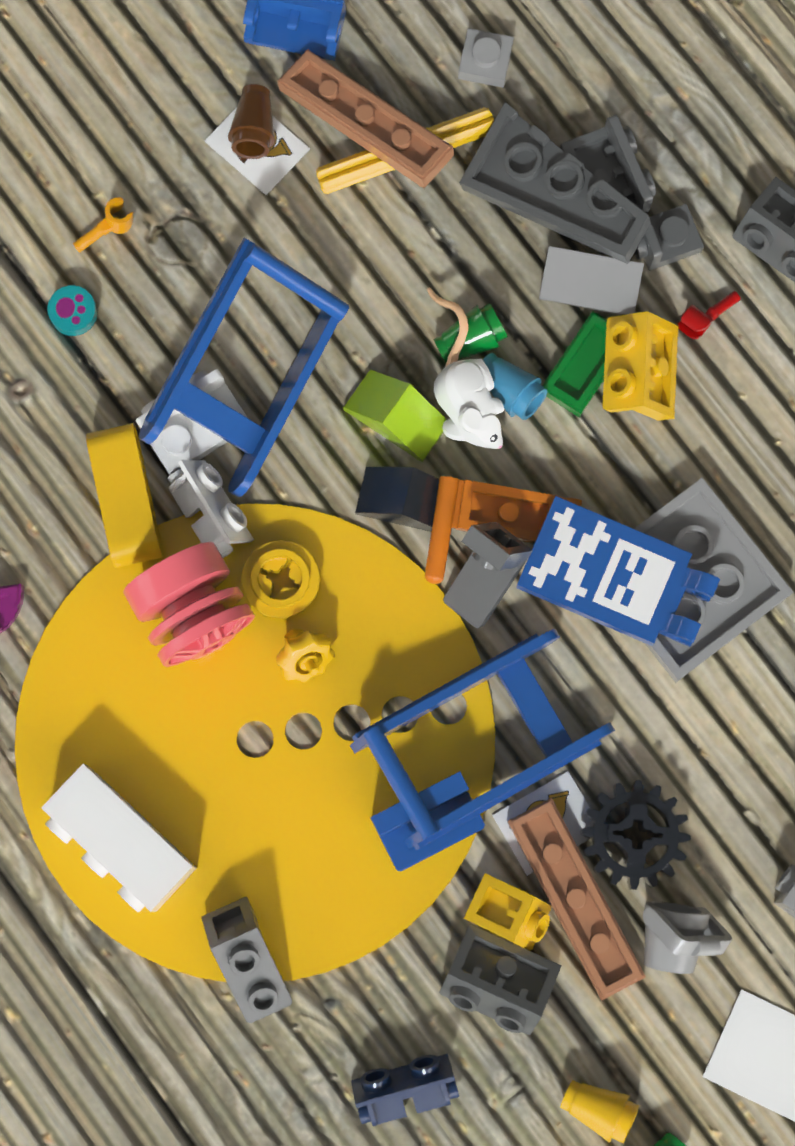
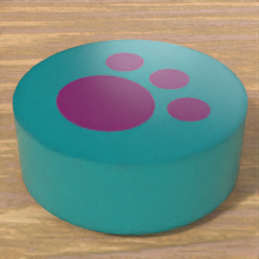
[47,285,98,336]

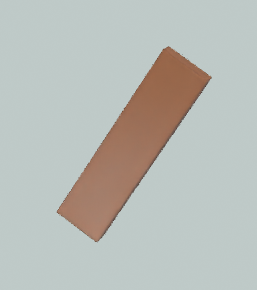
[277,49,454,189]
[507,798,646,1001]

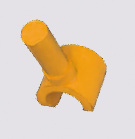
[72,197,133,253]

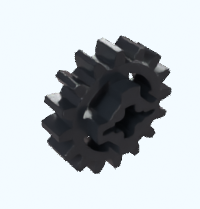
[580,780,691,890]

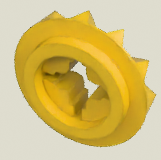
[241,541,320,619]

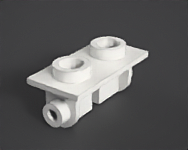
[168,460,254,558]

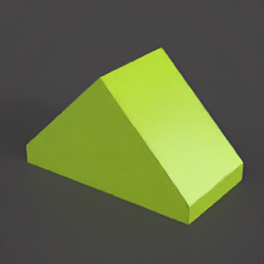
[343,369,447,463]

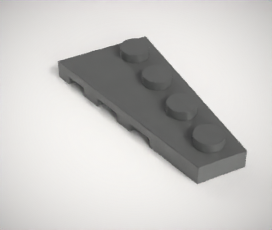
[459,102,651,264]

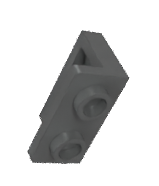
[560,114,656,214]

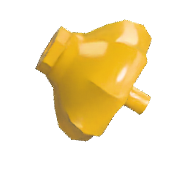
[276,629,335,683]

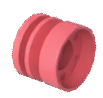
[123,542,256,667]

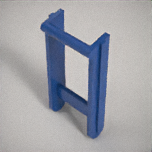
[139,237,349,497]
[350,628,615,850]

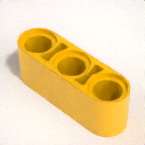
[86,423,163,568]

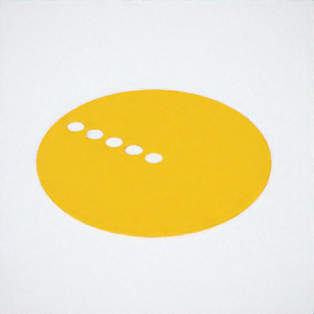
[15,503,495,982]

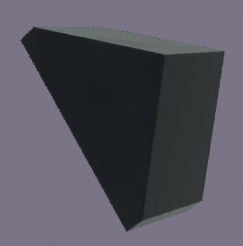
[355,467,439,532]

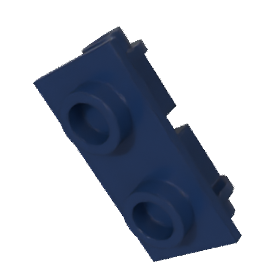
[351,1053,460,1126]

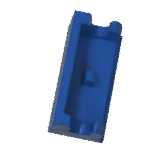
[243,0,346,61]

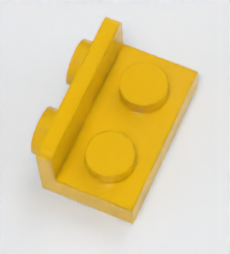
[603,311,678,421]

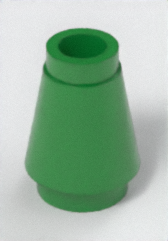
[433,303,508,363]

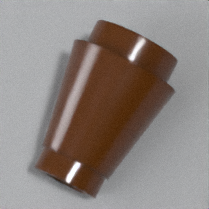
[228,84,275,159]

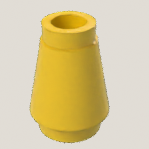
[560,1080,640,1144]

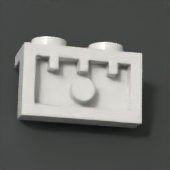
[135,369,248,475]

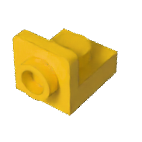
[463,873,551,951]

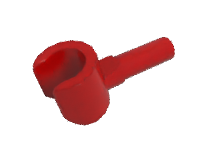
[677,291,741,339]

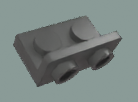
[733,177,795,282]
[439,924,562,1035]

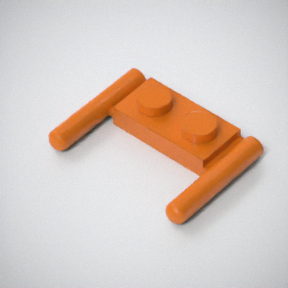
[425,476,582,584]

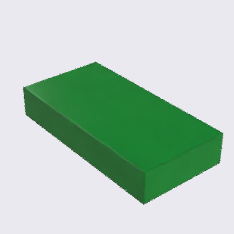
[542,311,607,418]

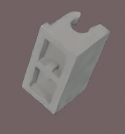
[539,246,644,315]

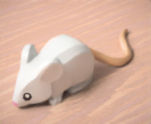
[427,288,504,449]

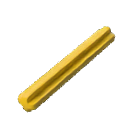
[316,107,495,194]

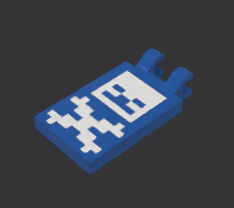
[516,496,720,647]

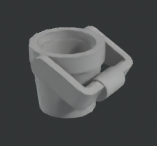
[643,901,732,974]

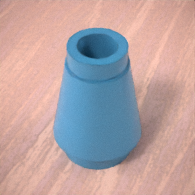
[483,353,547,420]

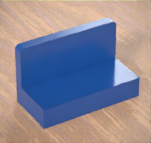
[370,771,485,871]

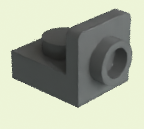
[634,204,704,271]

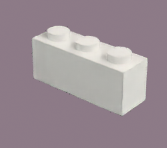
[41,764,197,912]

